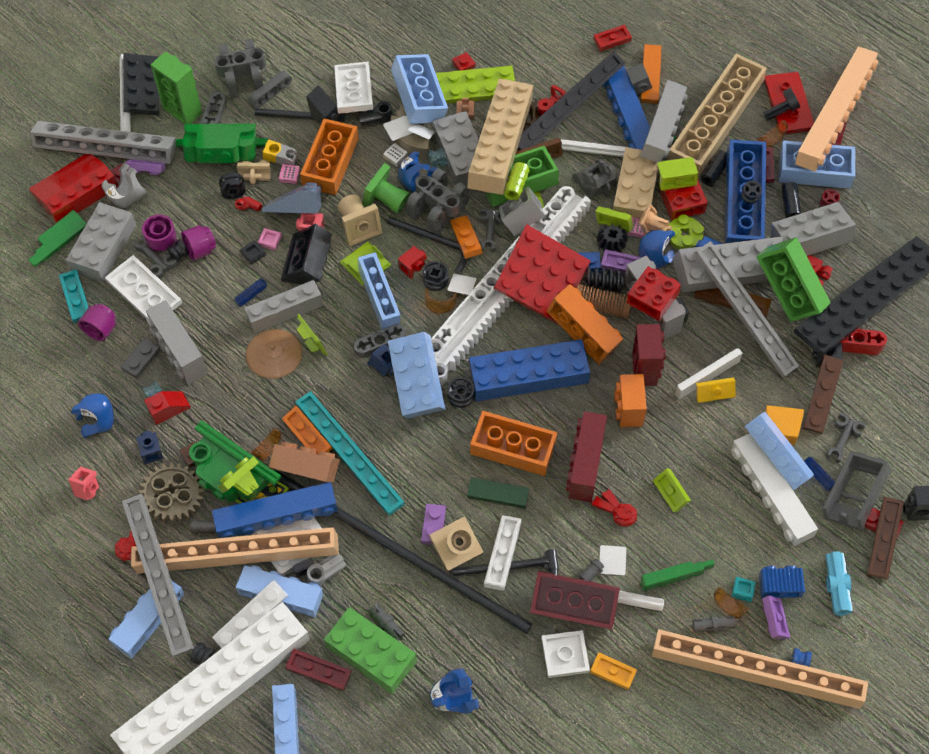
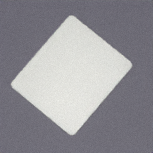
[383,115,413,141]
[408,123,435,139]
[447,274,476,295]
[599,545,626,575]

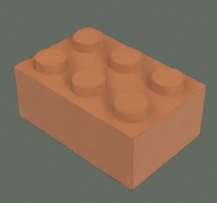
[269,441,340,482]

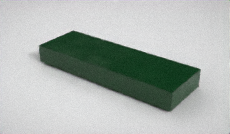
[467,477,529,509]

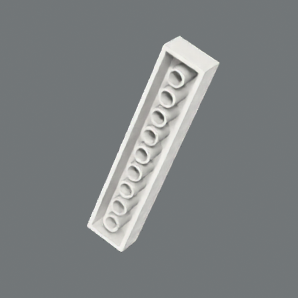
[110,602,310,754]

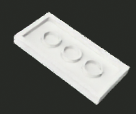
[334,62,373,113]
[105,255,182,319]

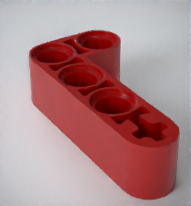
[840,329,887,355]

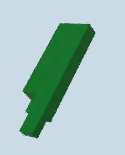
[28,210,87,268]
[640,559,715,591]

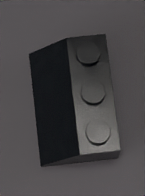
[281,224,332,285]

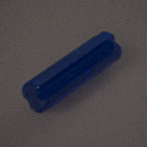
[234,278,267,306]
[804,457,835,491]

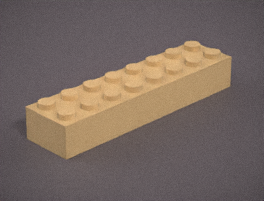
[667,54,767,178]
[467,79,533,195]

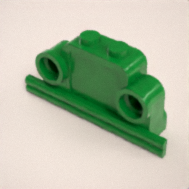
[176,123,268,163]
[189,420,282,502]

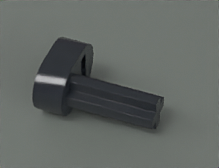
[763,88,801,121]

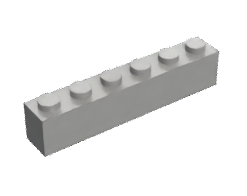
[640,80,688,163]

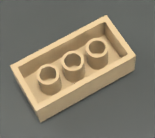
[613,147,658,219]

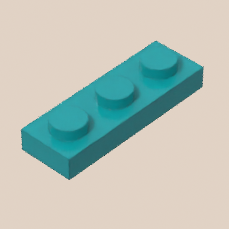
[59,269,88,323]

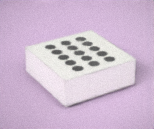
[383,143,408,167]

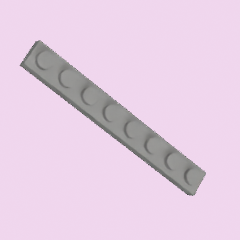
[694,241,799,377]
[122,494,194,657]

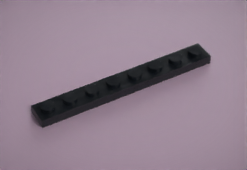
[518,50,625,150]

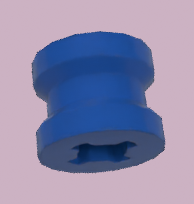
[791,648,812,667]

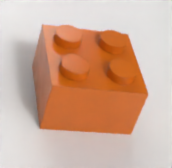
[614,374,647,427]

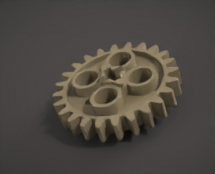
[139,462,204,524]

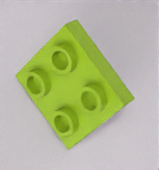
[218,456,259,496]

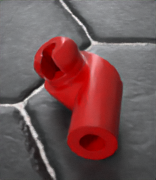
[234,196,263,212]

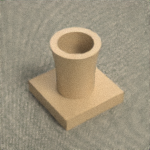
[338,195,383,247]
[428,516,483,571]

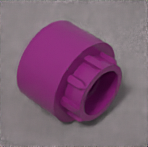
[142,214,177,251]
[181,225,216,261]
[77,304,116,341]

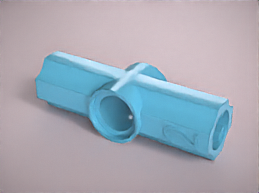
[825,552,853,616]

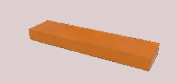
[641,44,662,104]

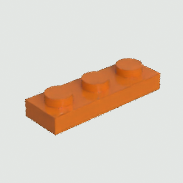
[450,215,483,259]
[282,406,333,454]

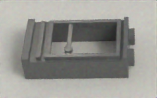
[822,451,891,531]

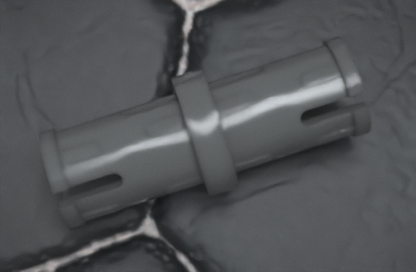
[369,603,405,641]
[692,616,736,633]

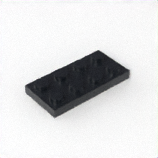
[123,53,160,115]

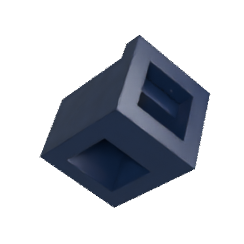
[367,344,394,377]
[137,431,164,464]

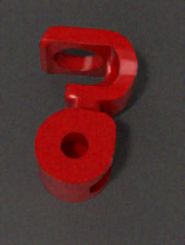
[538,85,566,117]

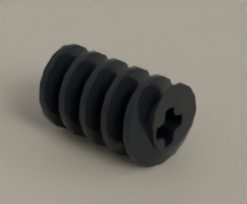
[585,266,625,294]

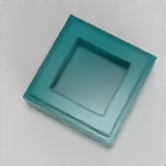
[731,577,756,602]

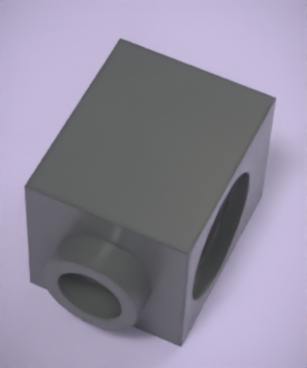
[626,63,652,95]

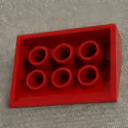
[29,154,118,223]

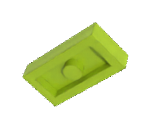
[595,206,633,232]
[652,469,691,513]

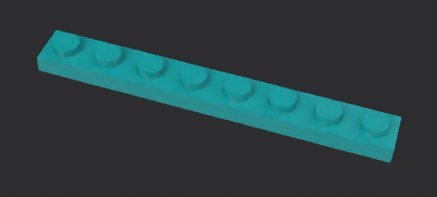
[295,391,405,516]

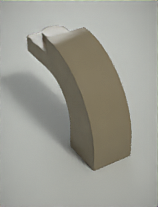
[391,102,431,160]

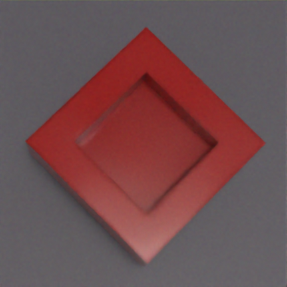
[452,52,476,71]

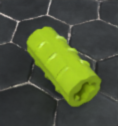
[504,162,530,200]

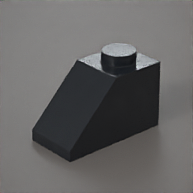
[306,85,339,124]

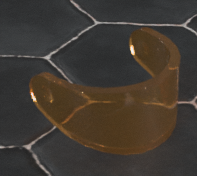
[758,120,788,148]
[425,288,457,314]
[251,428,281,461]
[714,587,749,619]

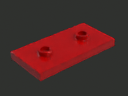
[764,72,814,135]

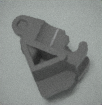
[572,159,618,199]

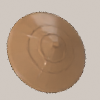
[246,329,302,379]

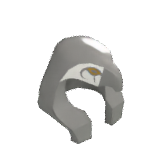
[102,163,148,209]

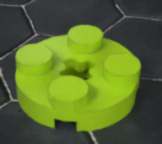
[668,215,704,250]

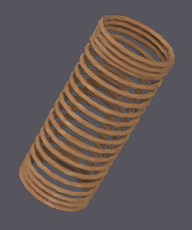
[577,284,631,320]

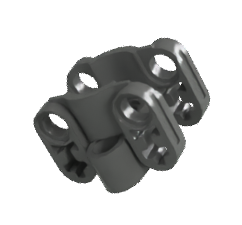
[214,39,266,99]
[407,168,469,234]

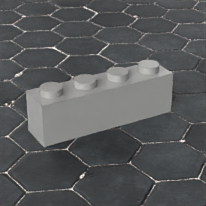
[244,280,323,334]

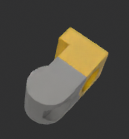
[263,139,299,165]

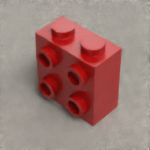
[660,179,708,221]
[626,266,681,321]

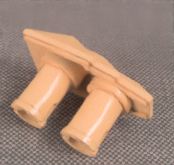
[639,204,672,234]

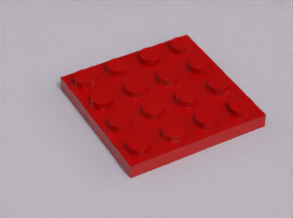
[493,224,591,325]

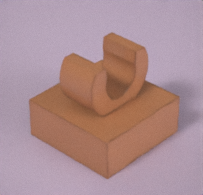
[456,98,474,119]

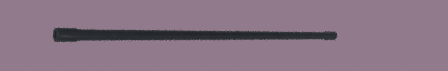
[255,457,533,634]

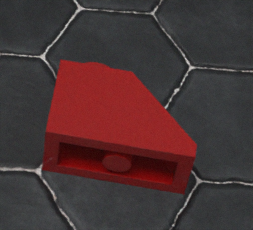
[144,391,191,425]

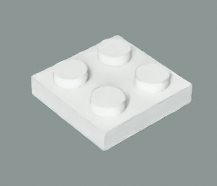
[541,630,590,678]

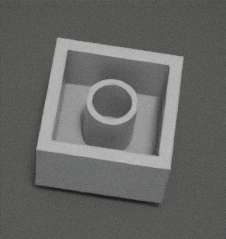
[499,186,544,236]

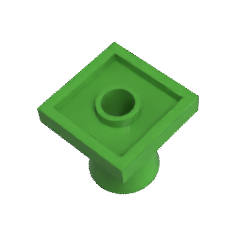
[362,163,410,214]

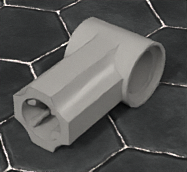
[307,554,346,587]

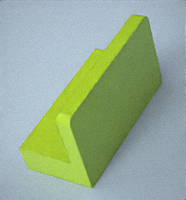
[657,157,698,191]

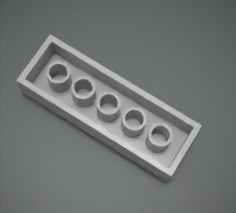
[672,237,784,293]

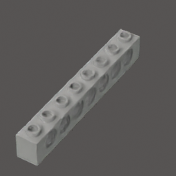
[31,121,176,164]

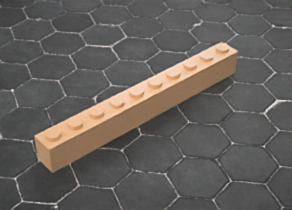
[795,46,879,172]
[131,527,339,574]
[651,629,868,709]

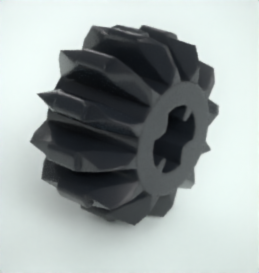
[596,223,628,252]

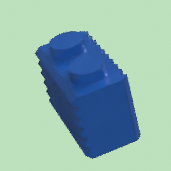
[759,565,805,598]

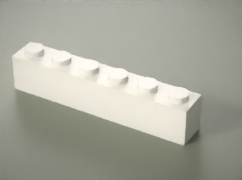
[731,433,818,546]

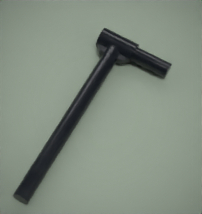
[255,108,346,123]
[387,217,472,274]
[453,549,559,576]

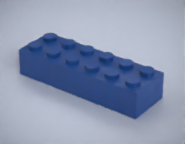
[724,139,766,244]
[469,339,590,402]

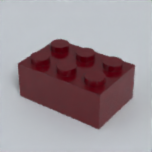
[632,324,666,386]

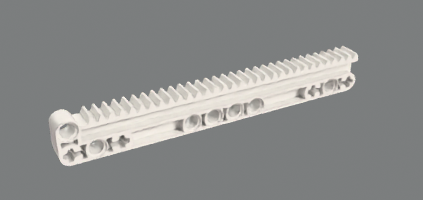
[431,186,591,386]

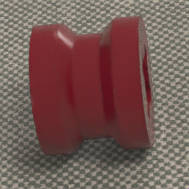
[819,189,840,207]

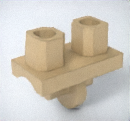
[237,160,271,184]

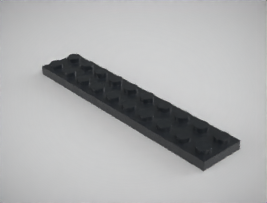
[794,236,929,357]

